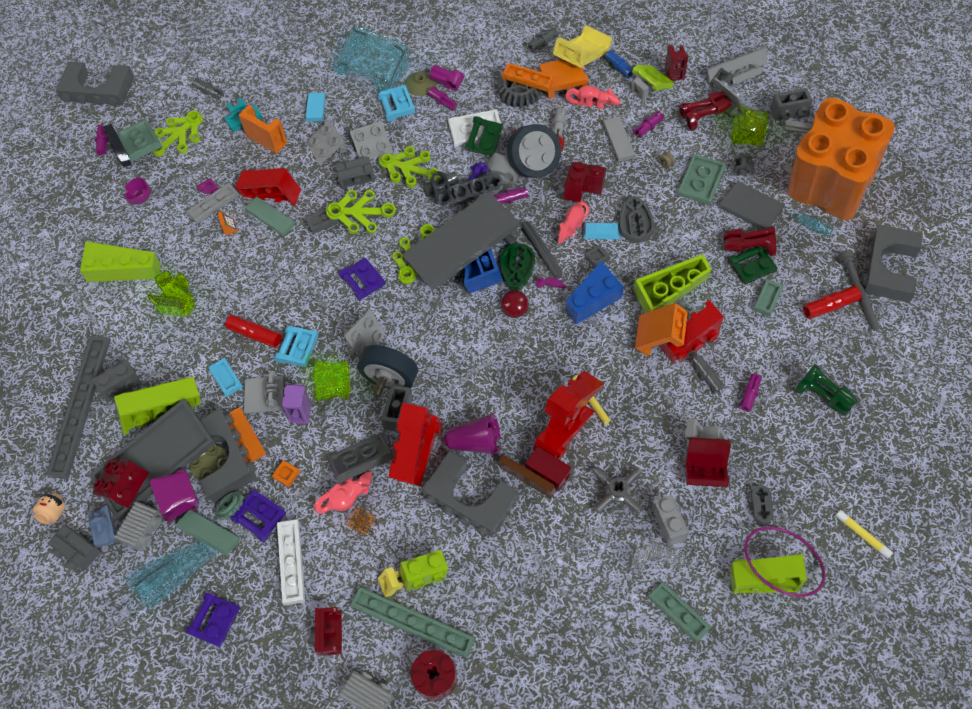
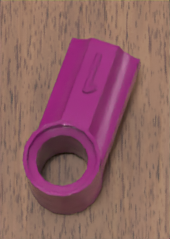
[429,65,464,92]

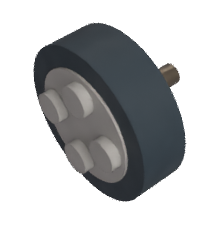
[507,124,561,178]
[357,345,418,397]

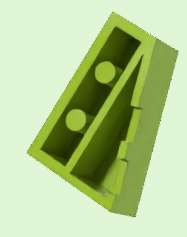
[730,554,807,593]

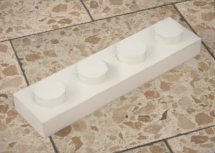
[277,519,305,606]

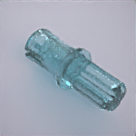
[796,211,833,236]

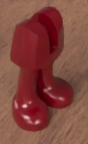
[679,91,732,131]
[723,226,776,256]

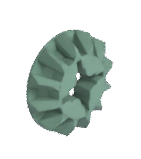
[215,491,244,521]

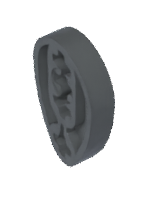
[620,196,655,243]

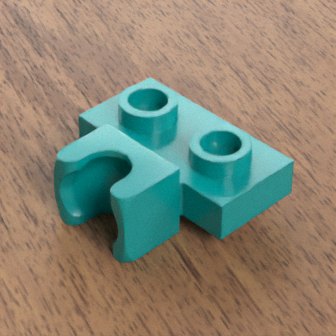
[225,98,263,132]

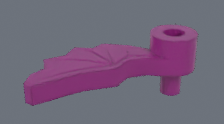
[535,277,566,289]

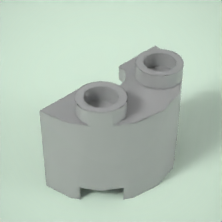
[483,153,519,184]

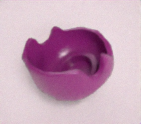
[124,178,151,204]

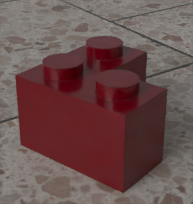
[563,162,606,202]

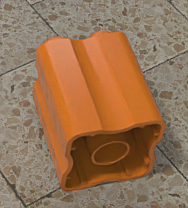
[787,98,895,220]

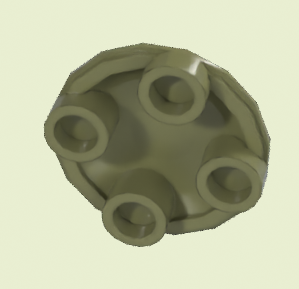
[190,444,229,481]

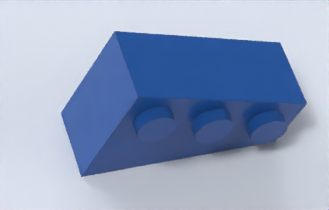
[464,248,503,294]
[566,261,624,325]

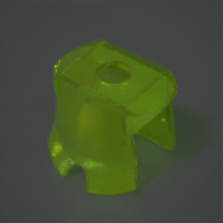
[731,103,769,146]
[147,271,195,317]
[313,359,351,402]

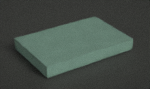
[117,119,163,162]
[677,154,727,205]

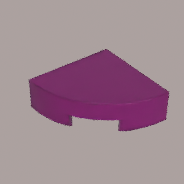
[196,178,219,194]

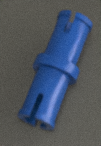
[605,50,633,78]

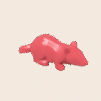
[566,85,621,109]
[558,201,589,244]
[313,471,372,514]

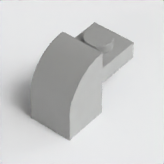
[684,418,726,448]

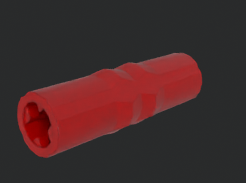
[803,285,862,319]
[225,314,282,348]

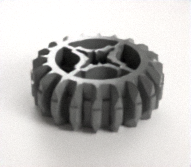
[498,77,542,109]

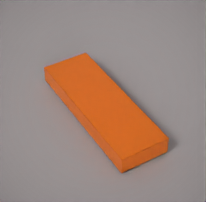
[502,63,554,92]
[229,407,266,462]

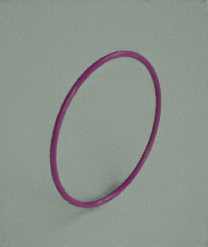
[744,526,825,597]

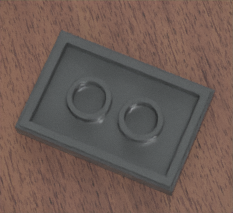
[719,181,785,229]
[327,433,394,484]

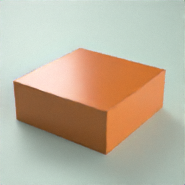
[272,460,301,488]

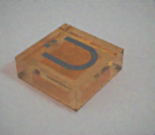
[347,508,376,536]

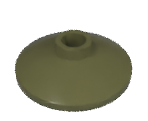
[405,71,437,96]

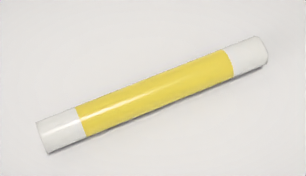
[836,510,893,559]

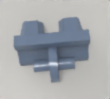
[87,505,117,548]

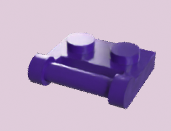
[338,257,386,300]
[231,489,286,543]
[185,593,240,648]

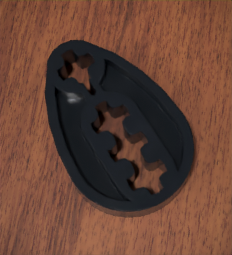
[103,123,132,168]

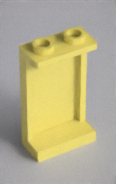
[553,25,612,68]

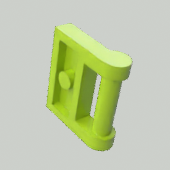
[632,64,675,92]

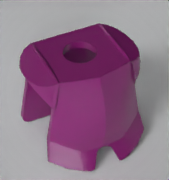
[150,469,199,523]

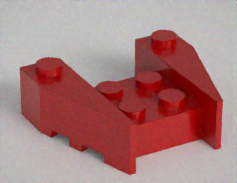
[533,371,605,459]
[389,403,442,486]

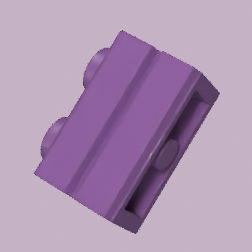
[282,384,312,424]

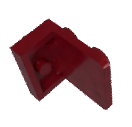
[685,437,731,487]
[92,458,149,509]

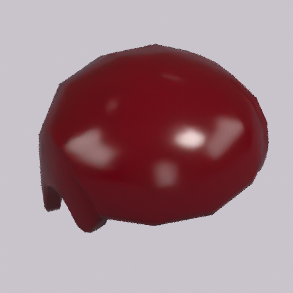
[501,290,529,318]

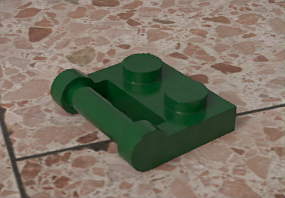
[464,116,503,157]
[728,247,777,285]

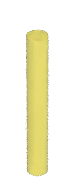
[572,375,611,425]

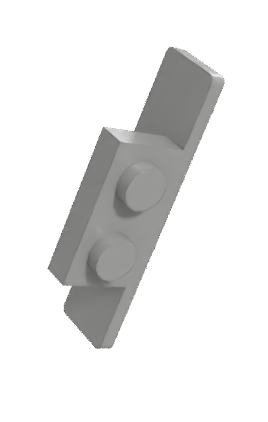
[707,47,767,85]

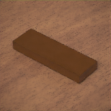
[499,455,555,499]

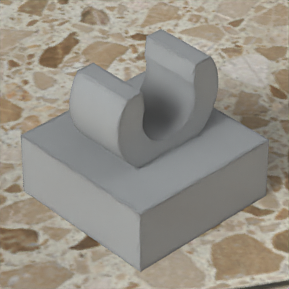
[632,78,652,101]

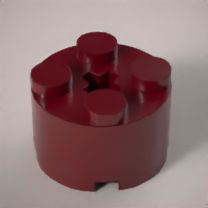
[410,650,457,701]

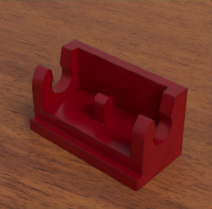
[664,45,689,81]
[525,447,572,491]
[315,607,342,656]

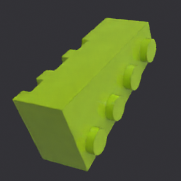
[80,241,161,282]
[633,254,712,313]
[114,377,200,435]

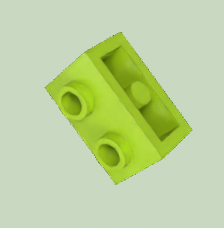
[399,550,449,592]

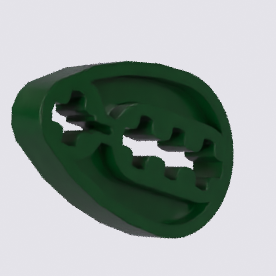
[501,243,535,291]

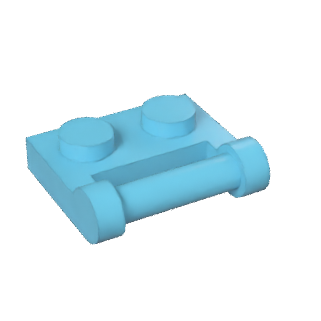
[378,85,415,122]
[274,326,319,367]

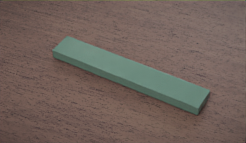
[350,586,476,659]

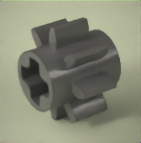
[732,153,755,176]

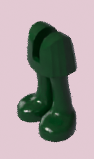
[794,364,858,415]

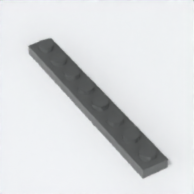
[46,336,110,479]

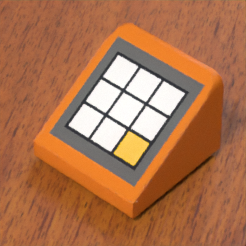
[218,212,238,235]

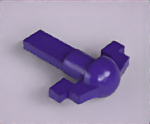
[467,162,488,181]

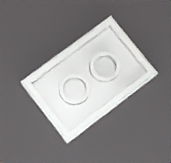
[448,109,504,147]

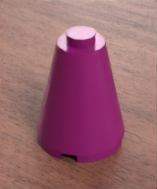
[444,414,501,454]

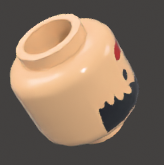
[33,493,65,524]

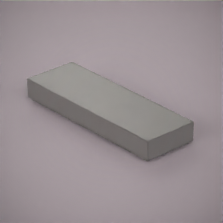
[603,117,635,162]
[186,183,239,224]

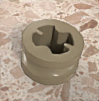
[658,151,675,169]

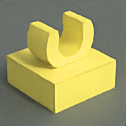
[377,567,404,597]

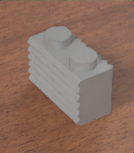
[652,495,689,546]
[114,501,162,552]
[339,671,394,709]

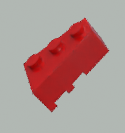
[235,168,301,206]
[659,300,724,363]

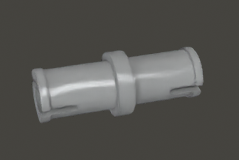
[552,106,566,137]

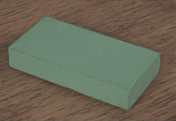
[752,279,784,317]

